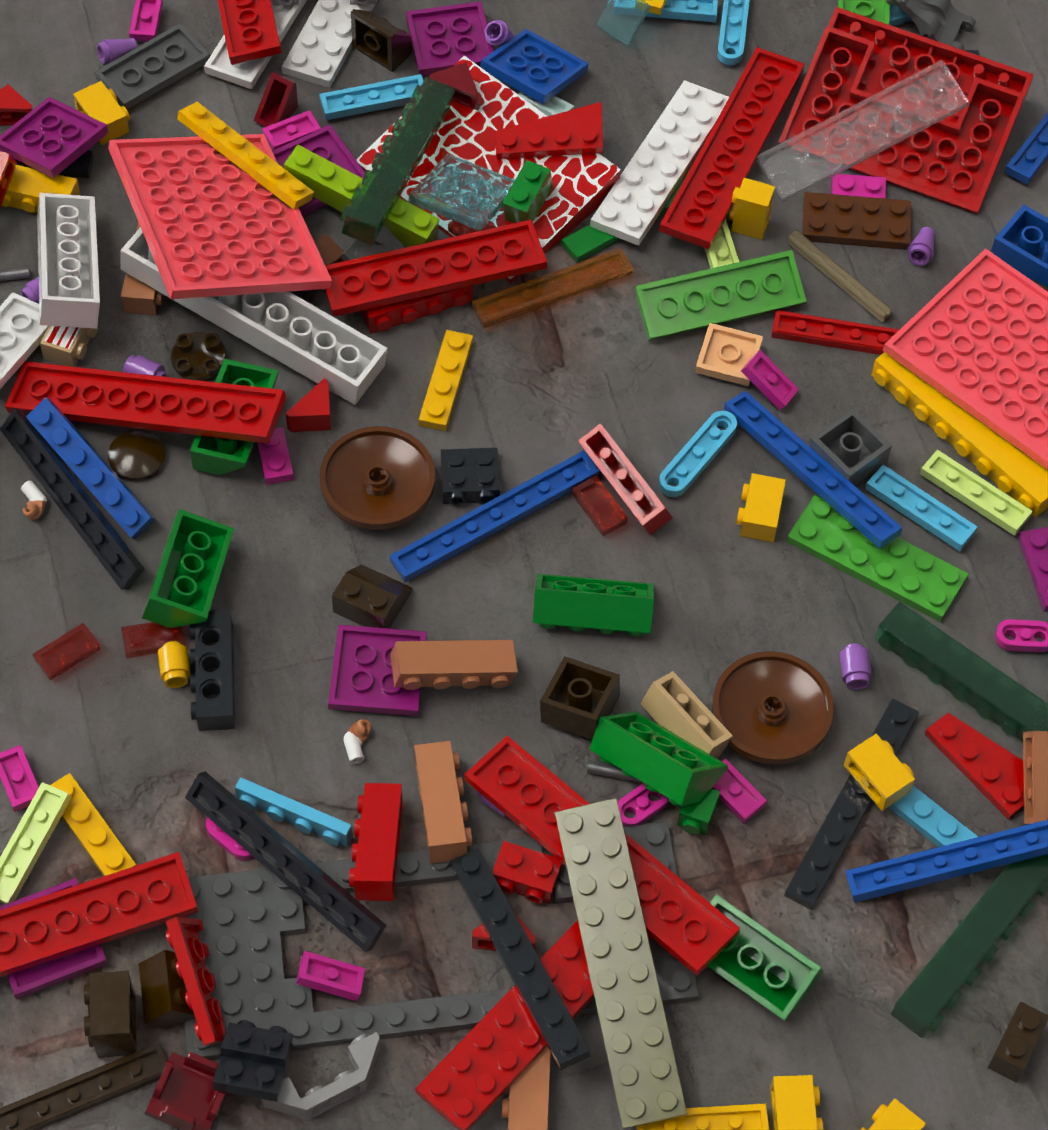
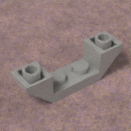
[261,1032,380,1120]

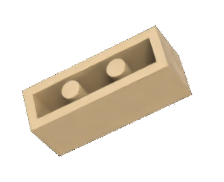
[640,671,733,759]

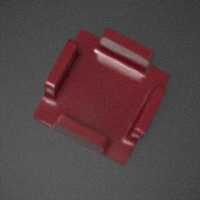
[144,1052,226,1130]

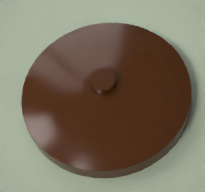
[320,426,435,530]
[712,651,834,765]

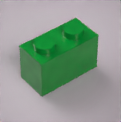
[502,160,553,223]

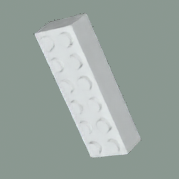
[37,193,100,329]

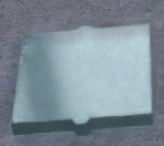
[596,0,651,46]

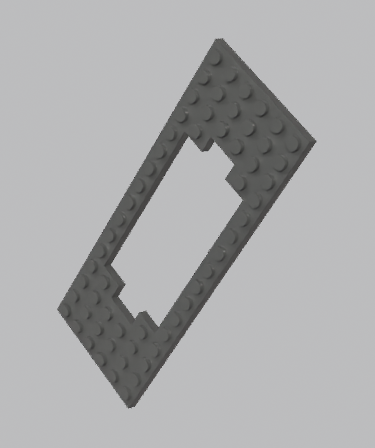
[184,822,699,1060]

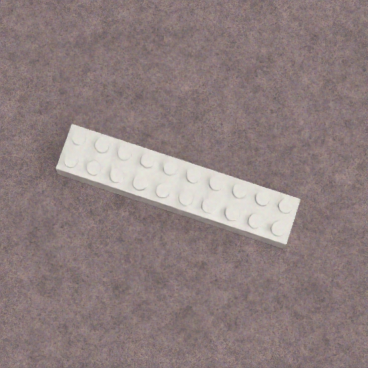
[121,227,388,405]

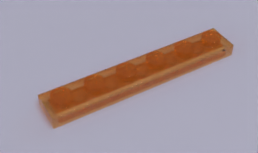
[472,248,633,328]

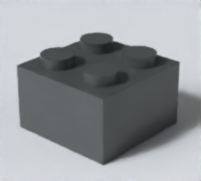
[809,409,892,487]

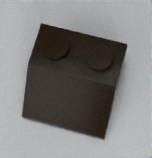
[351,9,412,72]
[332,564,413,629]

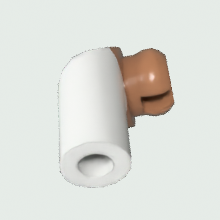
[21,480,47,520]
[343,719,372,764]

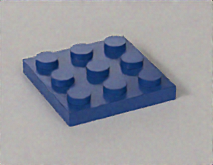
[480,29,589,104]

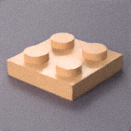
[695,323,763,386]

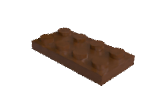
[802,192,911,250]

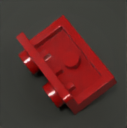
[492,841,563,904]

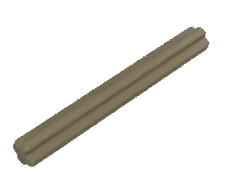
[787,230,892,322]

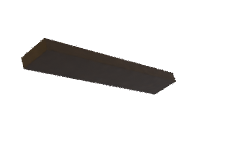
[0,1042,167,1130]

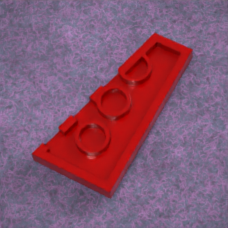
[496,102,604,159]
[924,713,1024,820]
[165,917,226,1046]

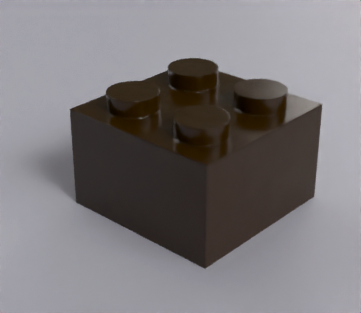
[540,656,620,740]
[84,970,137,1058]

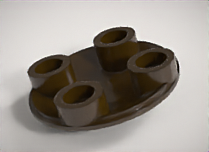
[171,332,227,381]
[108,430,165,479]

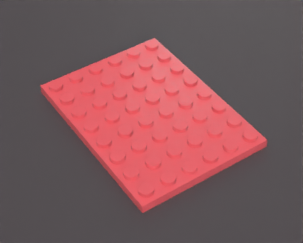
[108,134,332,299]
[883,248,1048,470]

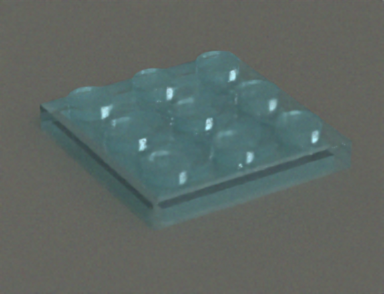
[409,154,515,231]

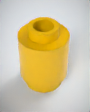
[158,641,191,688]

